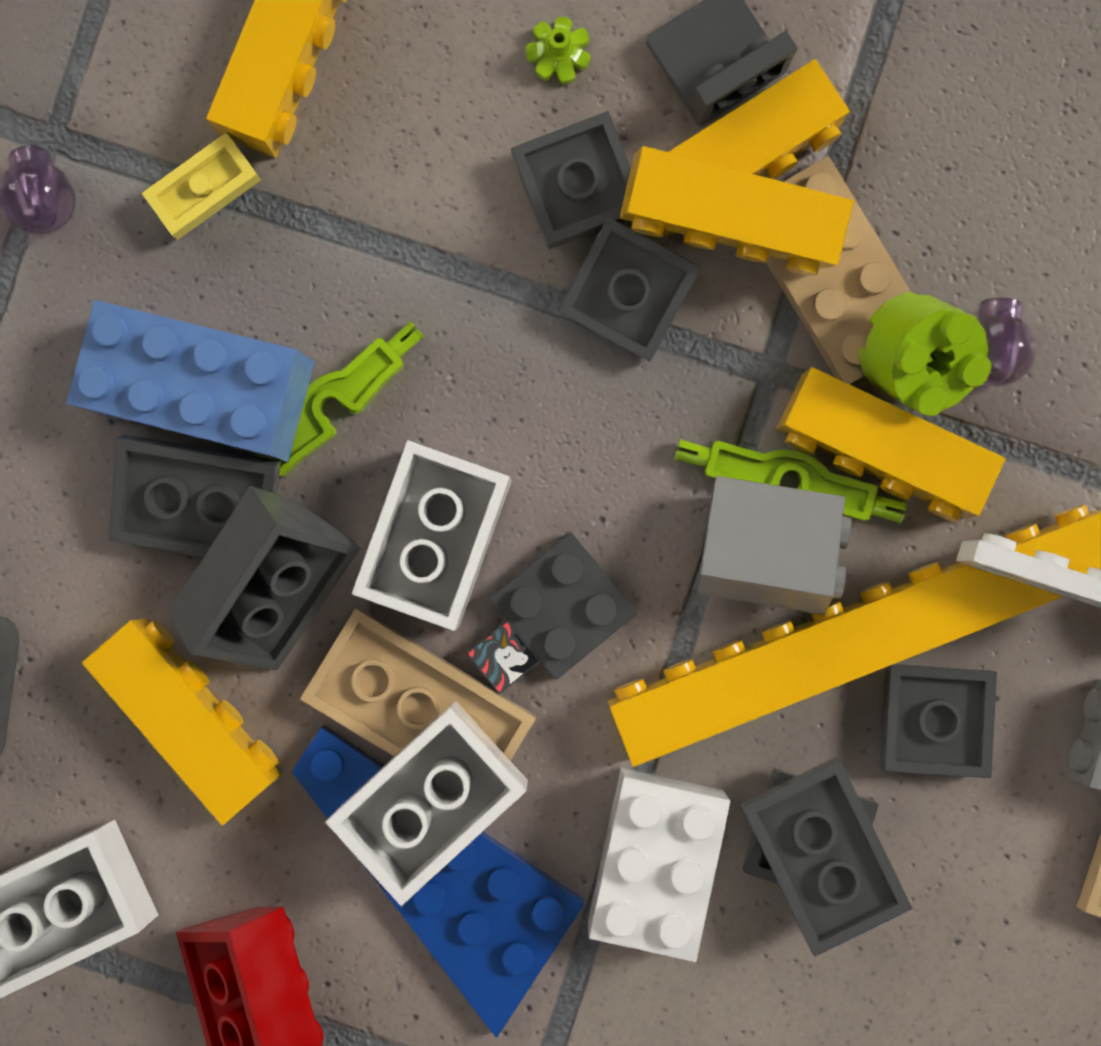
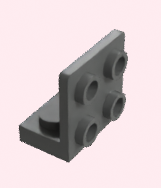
[646,0,798,127]

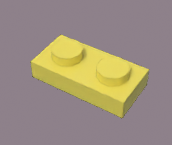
[141,132,261,240]

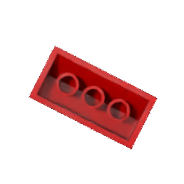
[176,906,324,1046]

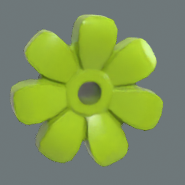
[526,17,591,85]

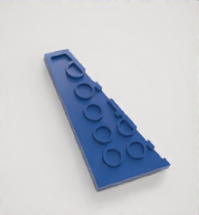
[291,725,584,1038]

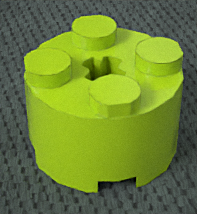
[858,292,992,416]

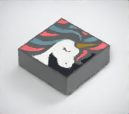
[467,620,541,694]

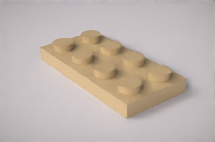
[767,155,911,385]
[300,608,537,761]

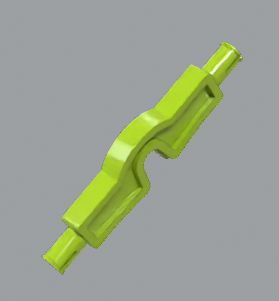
[259,321,424,477]
[674,438,907,524]

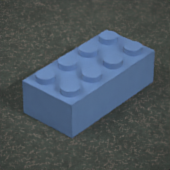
[66,300,315,462]

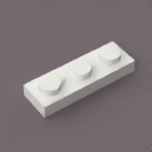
[956,533,1101,608]

